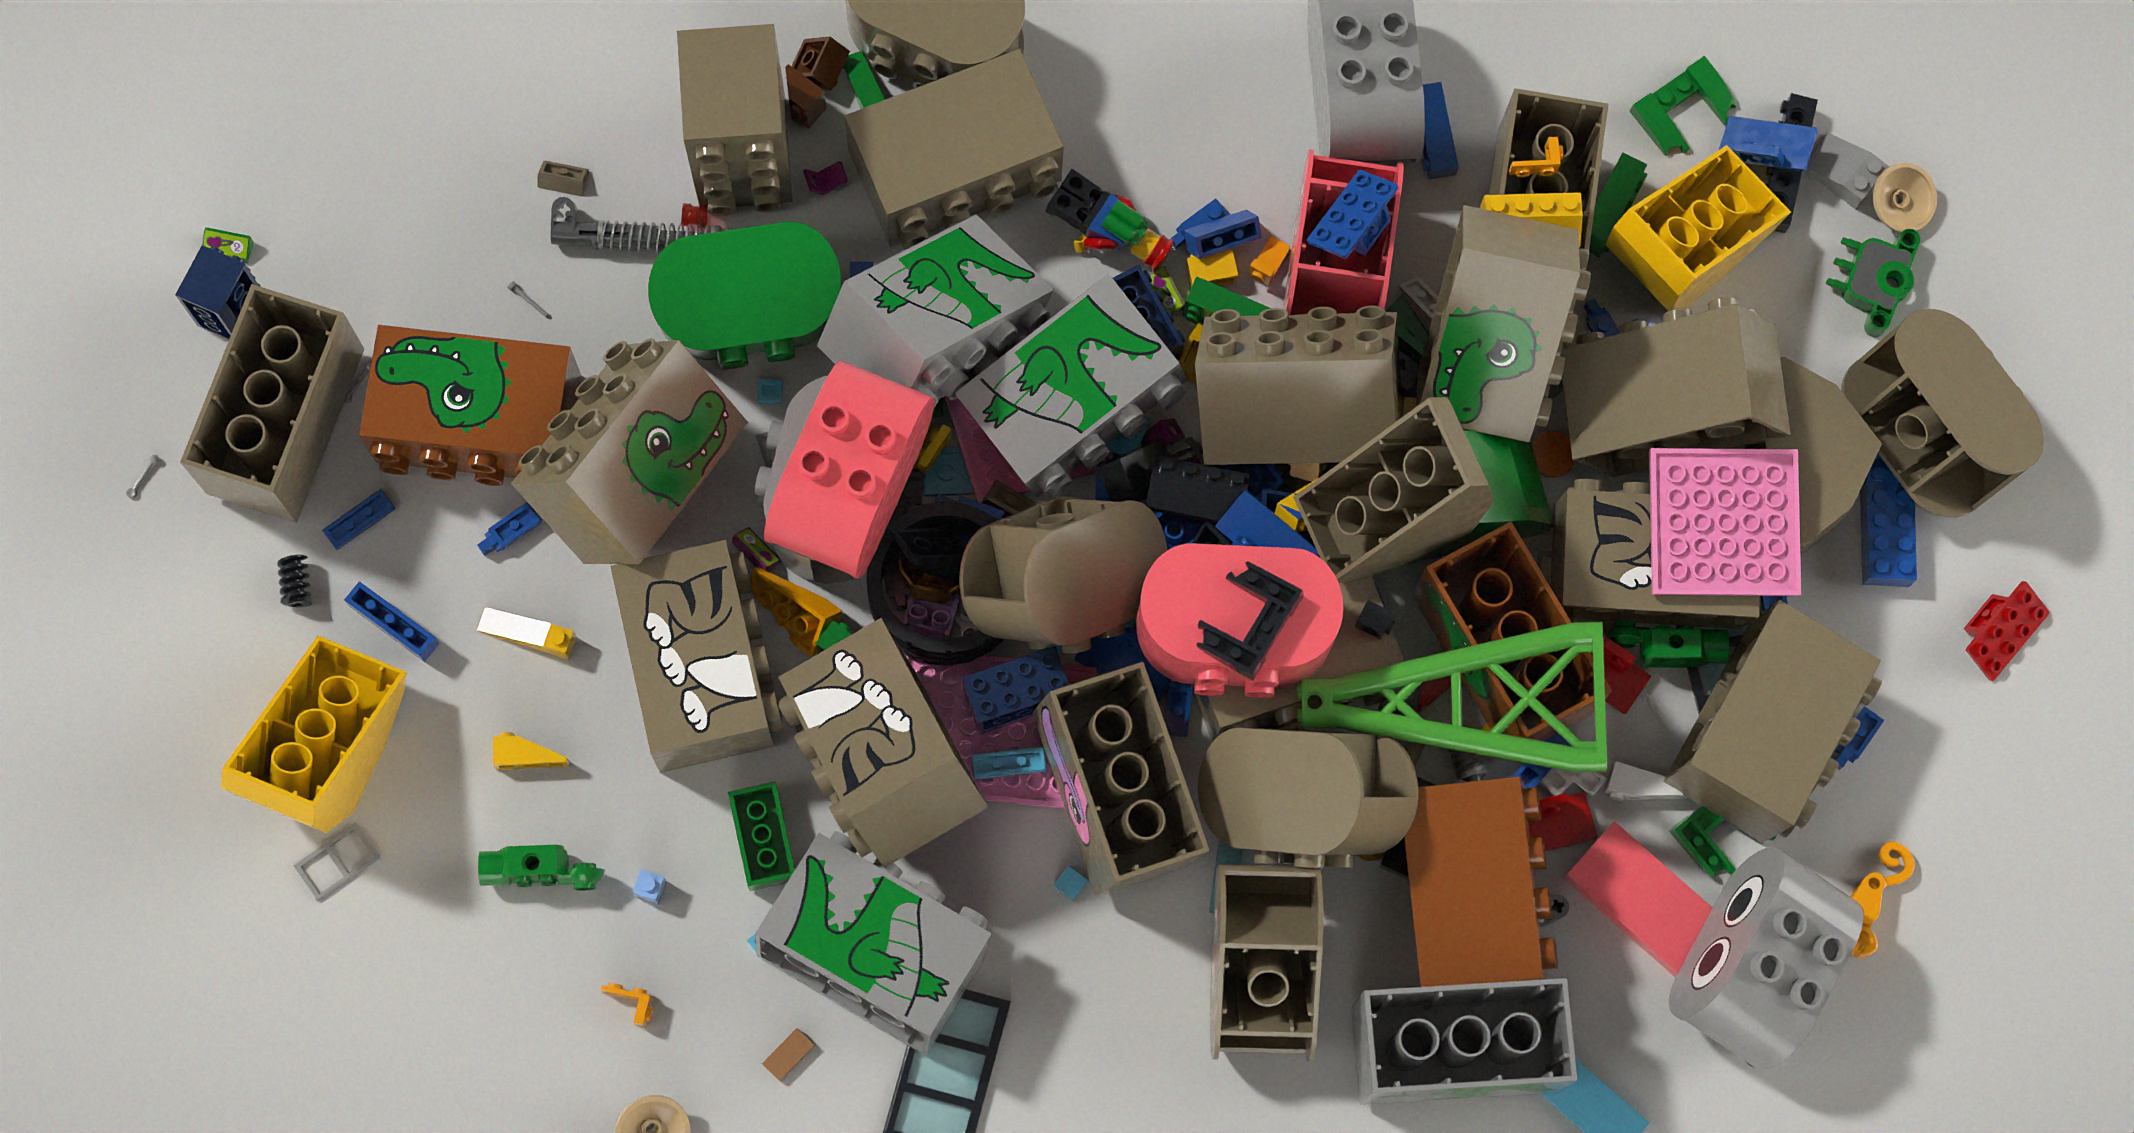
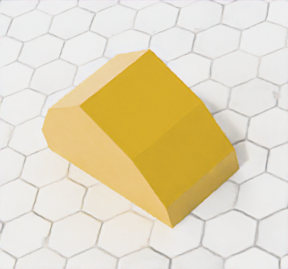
[1605,145,1791,311]
[221,635,407,833]

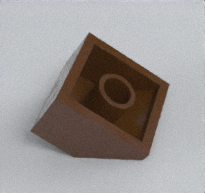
[786,36,850,91]
[785,64,827,129]

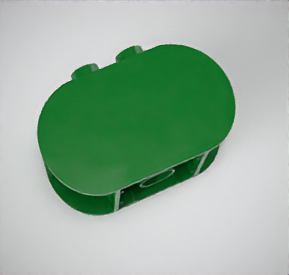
[648,221,842,370]

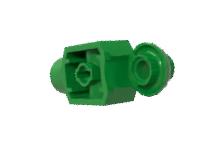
[1606,620,1729,668]
[478,844,605,891]

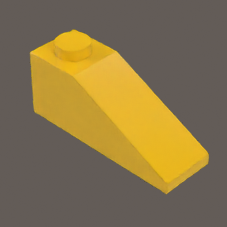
[493,732,570,770]

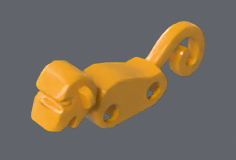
[1850,841,1915,959]

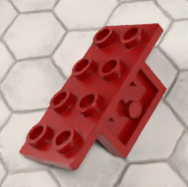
[1964,581,2049,681]
[1590,635,1651,714]
[1529,792,1598,852]

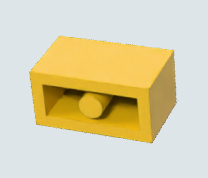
[1185,249,1238,288]

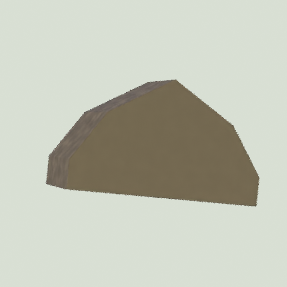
[1745,357,1882,556]
[1294,397,1494,583]

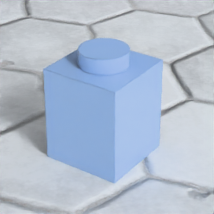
[633,869,667,904]

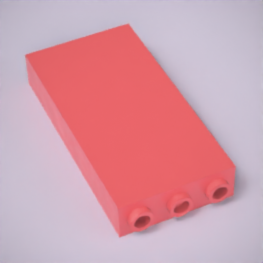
[1563,821,1712,977]

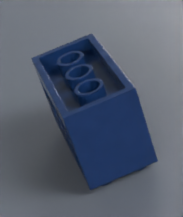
[175,245,261,339]
[1113,264,1185,361]
[963,646,1069,735]

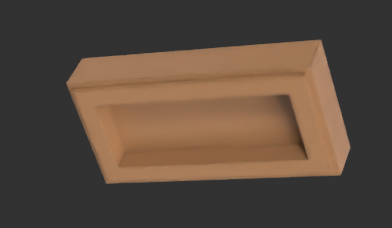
[762,1028,815,1081]

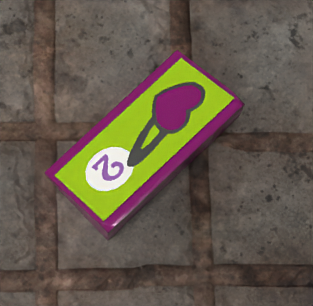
[731,527,781,572]

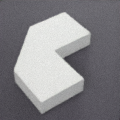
[1539,768,1607,798]

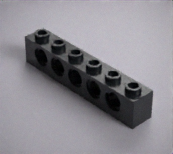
[1765,93,1818,233]

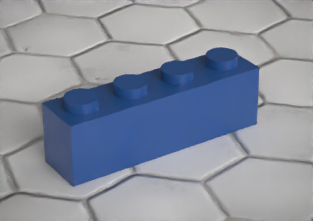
[1422,82,1459,180]
[344,581,440,662]

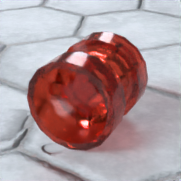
[681,203,708,228]

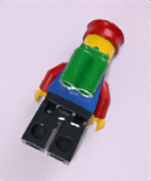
[1045,169,1174,272]

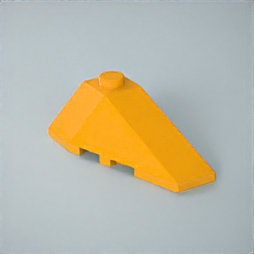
[750,566,843,657]

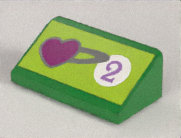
[202,227,254,263]

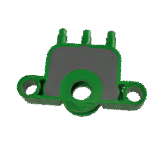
[1826,229,1920,337]

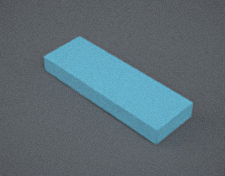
[972,746,1047,780]

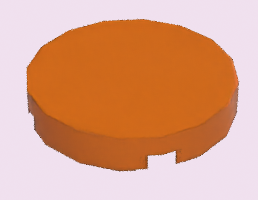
[1531,431,1575,478]

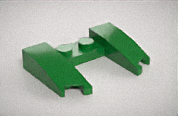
[1629,55,1737,155]
[1669,806,1777,878]

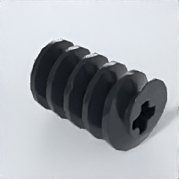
[277,554,312,608]

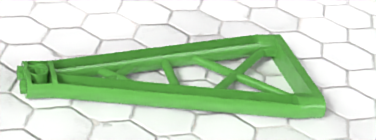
[1297,622,1607,772]

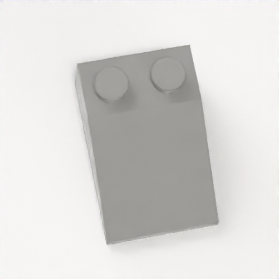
[1806,133,1889,209]

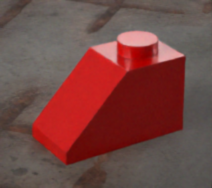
[1417,676,1451,713]

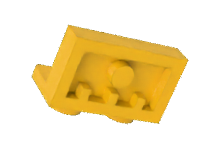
[913,424,951,476]

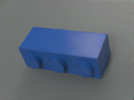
[1184,209,1262,259]

